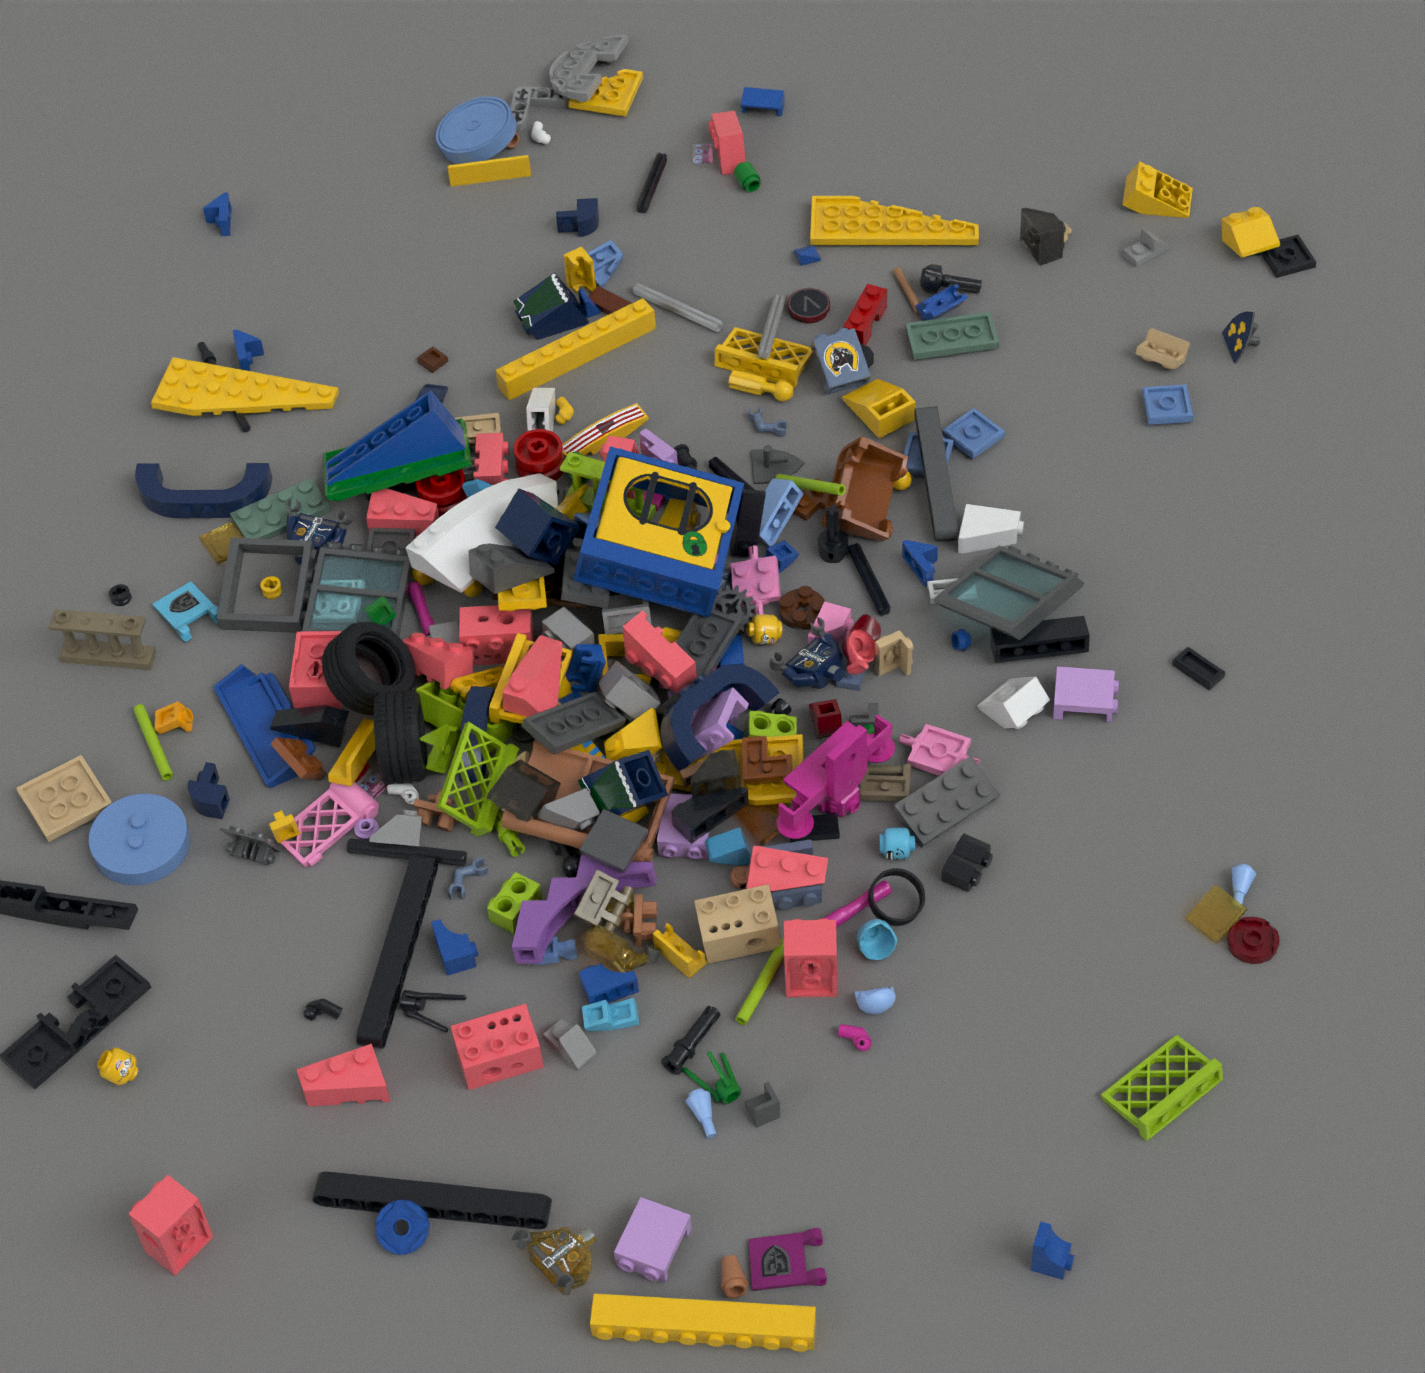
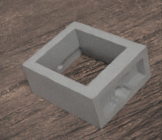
[602,593,652,634]

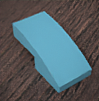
[582,998,640,1031]

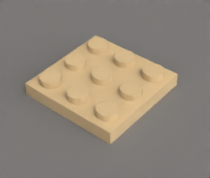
[16,755,112,842]

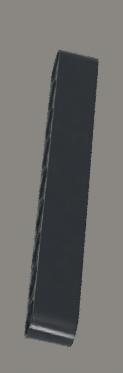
[356,854,438,1049]
[312,1172,552,1229]

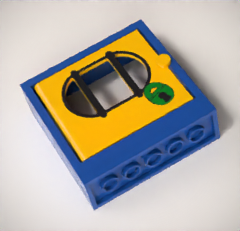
[573,446,744,618]

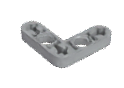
[510,86,570,133]

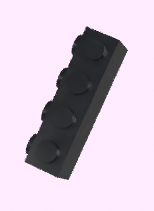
[990,616,1090,663]

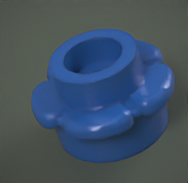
[951,628,971,652]

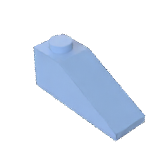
[759,478,803,548]

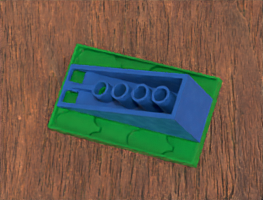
[323,391,472,502]

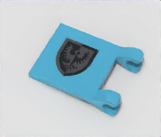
[152,581,219,642]

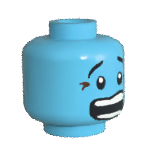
[880,828,915,860]

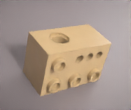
[694,884,782,964]

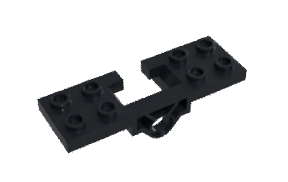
[0,955,151,1089]

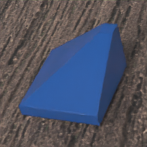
[794,245,821,266]
[578,288,601,318]

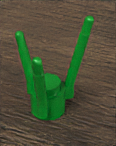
[683,1051,741,1104]

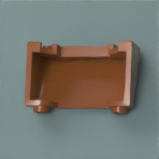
[822,436,908,542]

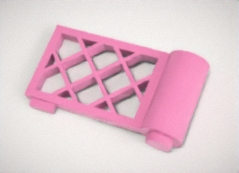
[273,782,379,868]

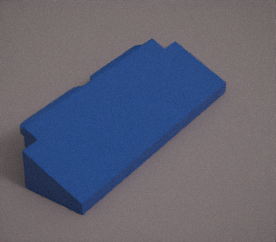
[213,664,316,788]

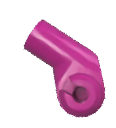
[838,1024,871,1051]

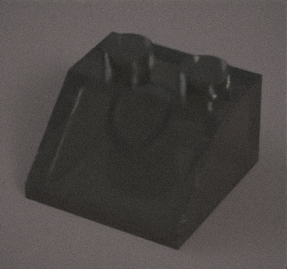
[1020,208,1066,266]
[691,749,741,797]

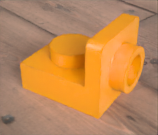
[155,701,193,734]

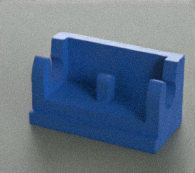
[741,87,785,116]
[915,284,967,321]
[565,644,606,693]

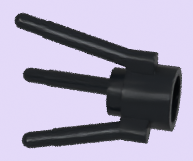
[400,990,467,1032]

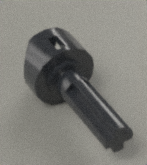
[920,264,982,294]
[818,504,849,563]

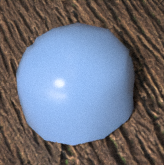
[854,987,896,1015]

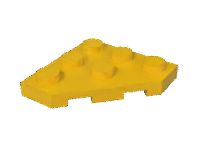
[568,69,643,117]

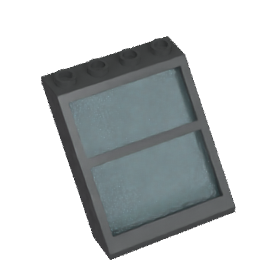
[302,542,412,637]
[934,545,1084,640]

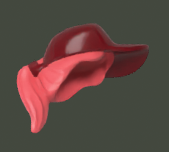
[842,614,881,675]

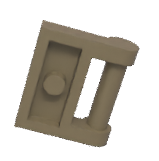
[860,762,911,802]

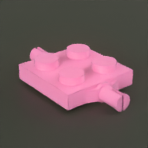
[731,546,781,615]
[899,724,980,776]

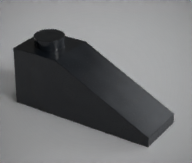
[730,489,766,557]
[270,705,349,747]
[671,787,749,844]

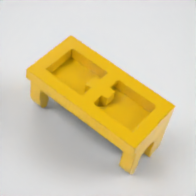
[563,246,596,295]
[653,923,708,979]

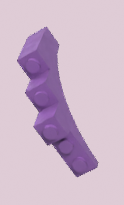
[512,855,657,964]

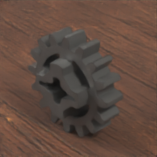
[712,585,756,633]

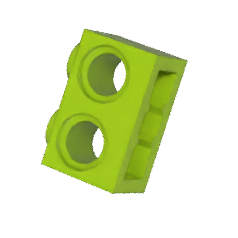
[744,710,797,738]
[487,872,542,935]

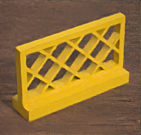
[714,327,815,388]
[489,633,573,724]

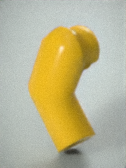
[555,397,574,425]

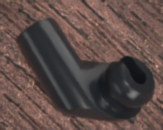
[303,998,343,1020]

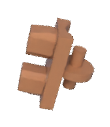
[413,789,460,832]
[619,894,658,947]

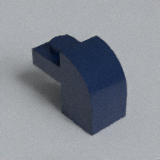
[556,198,599,237]
[188,762,230,819]

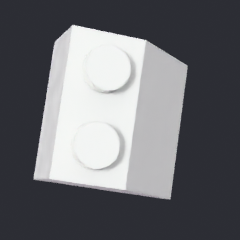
[977,676,1050,729]

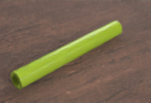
[775,474,846,496]
[133,704,173,781]
[735,939,784,1025]

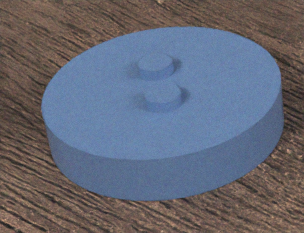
[436,96,517,164]
[89,794,190,885]

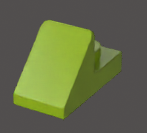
[419,724,461,774]

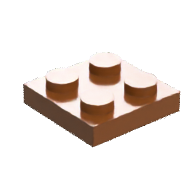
[270,737,327,780]

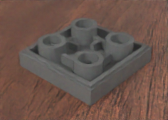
[579,809,648,873]

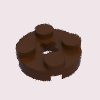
[780,586,825,630]

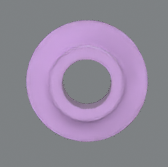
[354,818,379,840]

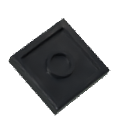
[1260,235,1317,278]

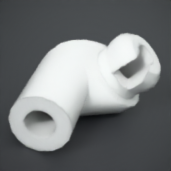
[531,121,551,145]
[387,783,419,804]

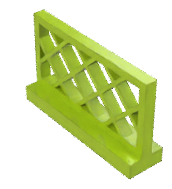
[436,722,519,837]
[1101,1035,1223,1141]

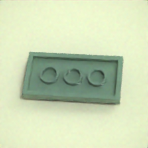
[905,312,999,360]
[230,478,331,539]

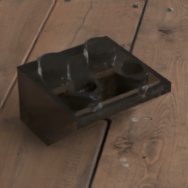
[487,759,561,822]

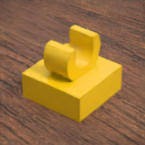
[269,810,301,844]

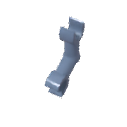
[748,406,787,437]
[449,857,488,900]

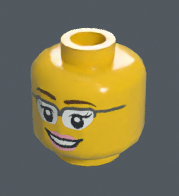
[746,614,782,645]
[97,1047,138,1086]

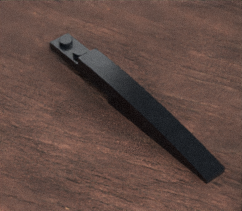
[0,880,139,930]

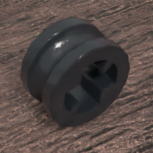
[109,584,132,606]

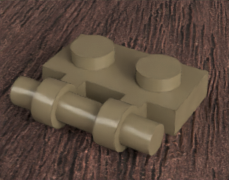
[573,869,633,935]

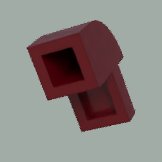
[809,699,842,738]

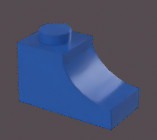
[431,919,479,976]
[579,963,639,1004]
[1031,1221,1075,1280]

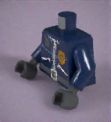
[285,498,353,565]
[769,617,844,689]

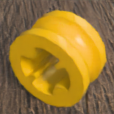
[260,576,283,599]

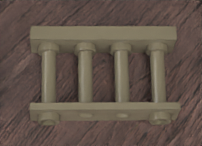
[48,609,157,670]

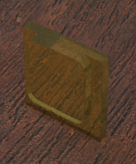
[199,521,243,565]
[1185,884,1247,943]

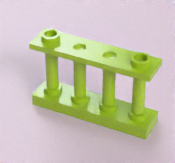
[560,452,656,521]

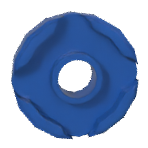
[375,1200,430,1255]

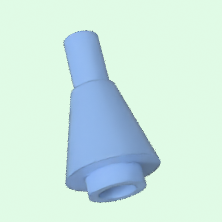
[1231,864,1256,911]
[685,1089,717,1138]

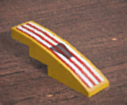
[562,403,649,456]

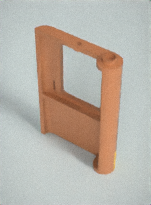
[502,739,674,862]

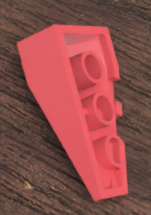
[503,635,562,717]

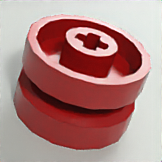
[513,429,564,481]
[415,469,468,518]

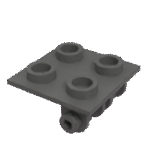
[220,826,281,865]

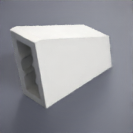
[526,388,556,432]
[958,504,1024,554]

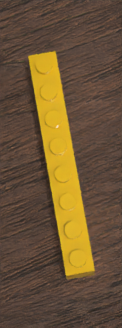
[495,298,656,401]
[590,1294,816,1352]

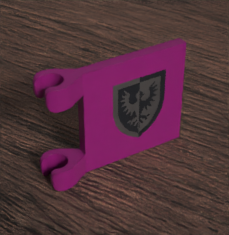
[748,1228,827,1291]

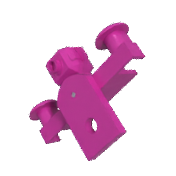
[777,714,895,839]

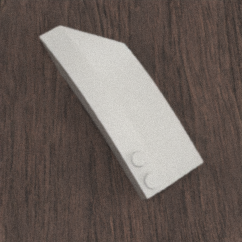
[405,474,559,593]

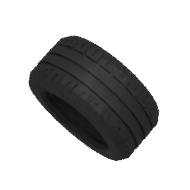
[322,621,415,716]
[374,690,427,785]

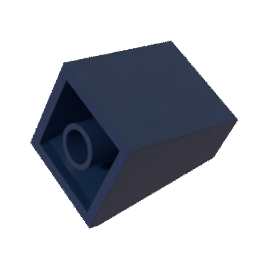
[495,488,581,565]

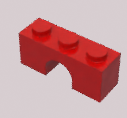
[843,284,887,346]

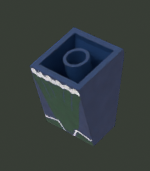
[513,273,589,340]
[578,750,668,822]

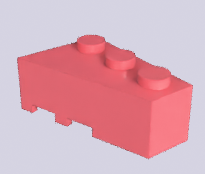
[745,846,828,892]

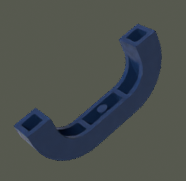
[135,463,272,519]
[661,664,780,773]

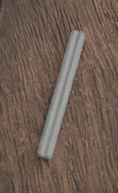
[633,282,723,332]
[758,294,785,359]

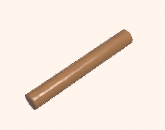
[893,267,920,316]

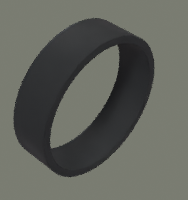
[868,868,925,926]

